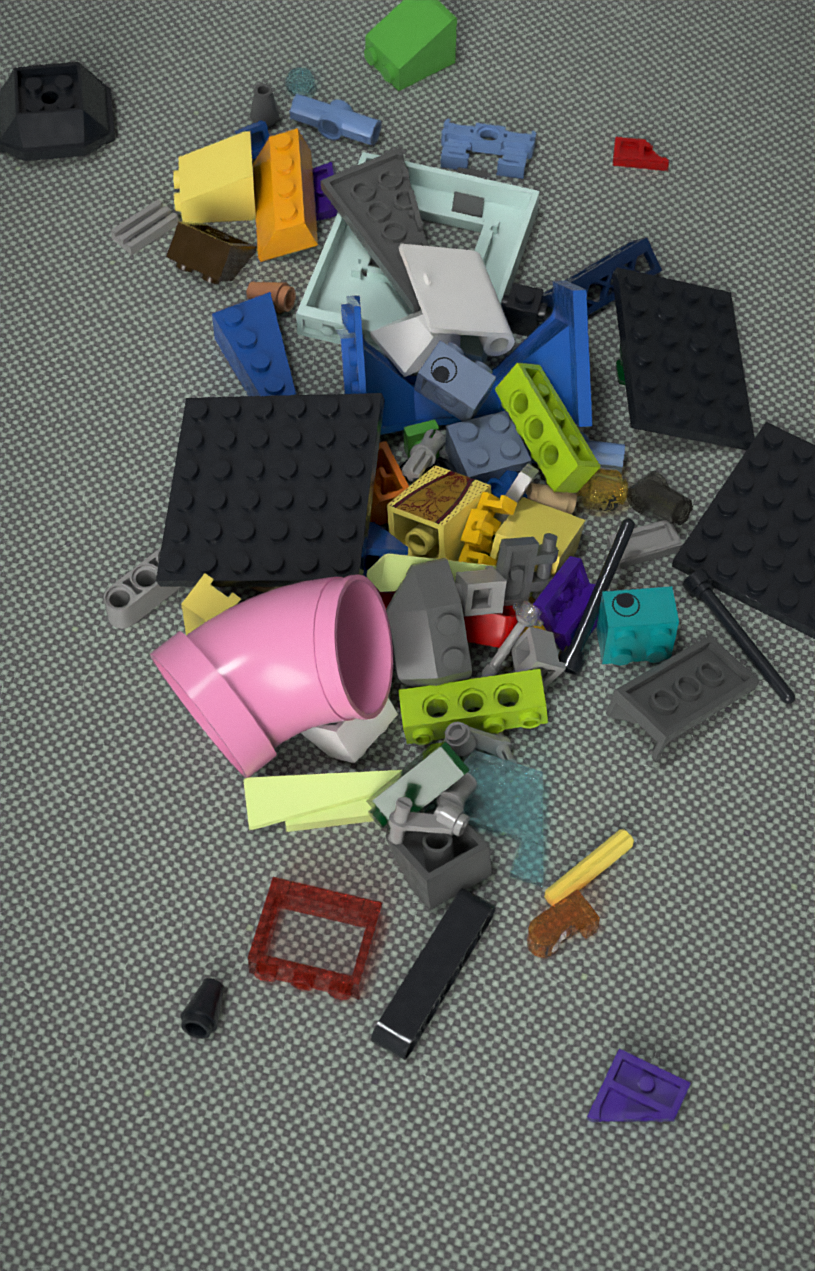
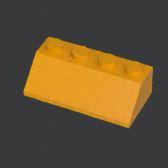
[253,128,318,262]

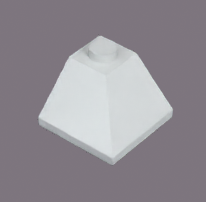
[370,310,461,377]

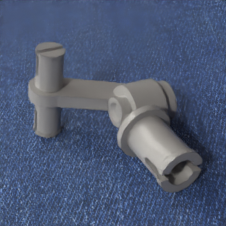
[411,722,516,770]
[388,773,477,844]

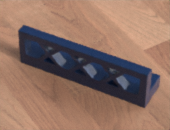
[543,237,662,315]

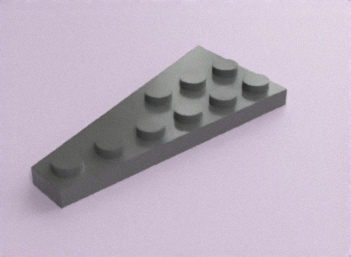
[321,147,429,313]

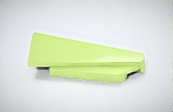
[243,770,401,832]

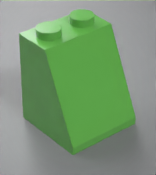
[364,0,457,91]

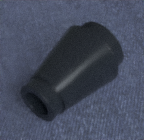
[180,978,225,1039]

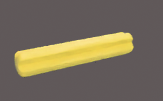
[544,829,634,908]

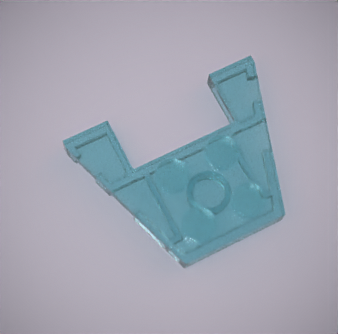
[423,750,544,887]

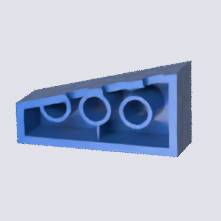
[212,292,296,396]

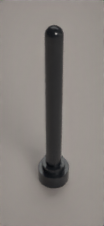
[558,518,635,676]
[682,569,795,704]

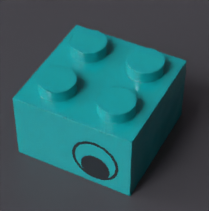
[596,586,679,666]

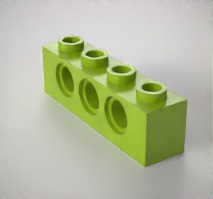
[494,363,601,493]
[398,669,548,745]

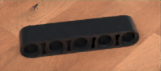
[371,888,496,1060]

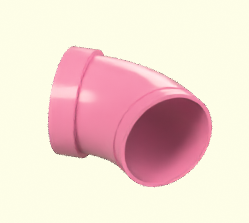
[150,574,393,778]

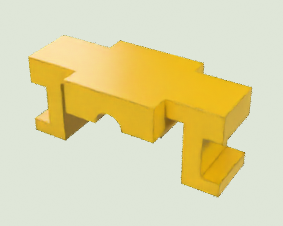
[458,492,517,566]

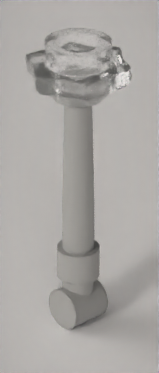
[477,601,544,678]

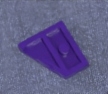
[587,1049,691,1122]

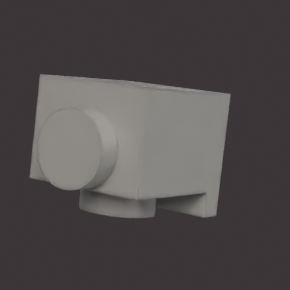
[455,566,507,616]
[511,627,566,688]

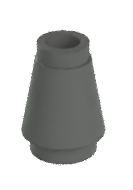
[250,83,280,129]

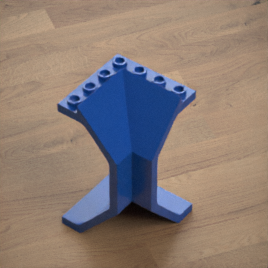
[336,280,592,435]

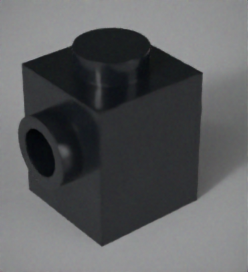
[501,283,548,337]

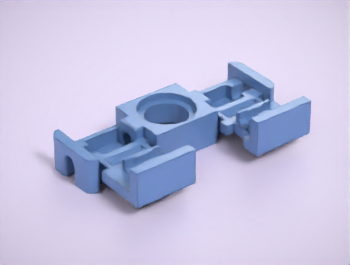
[440,119,536,179]

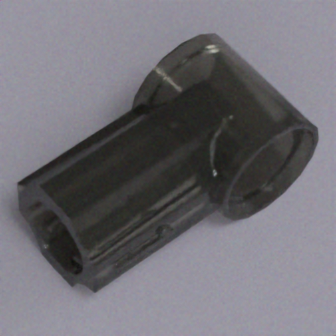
[625,471,693,526]

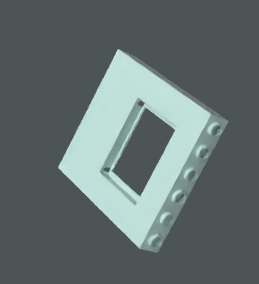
[296,152,540,364]

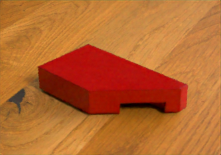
[612,137,669,171]

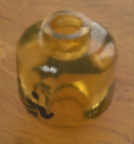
[576,467,628,512]

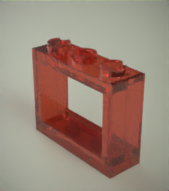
[247,877,383,1000]

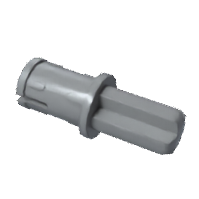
[402,429,445,482]

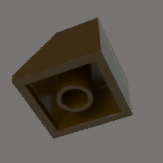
[166,222,257,285]

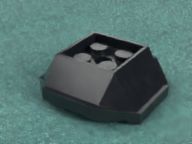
[0,62,116,161]

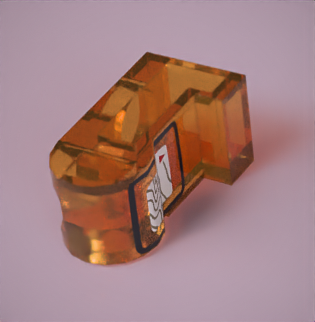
[527,889,600,958]

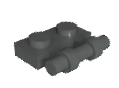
[496,533,559,606]

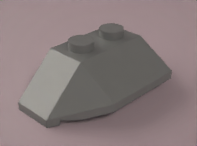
[386,558,472,688]

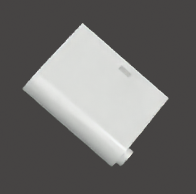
[399,244,515,356]

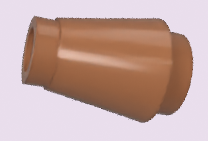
[247,281,296,314]

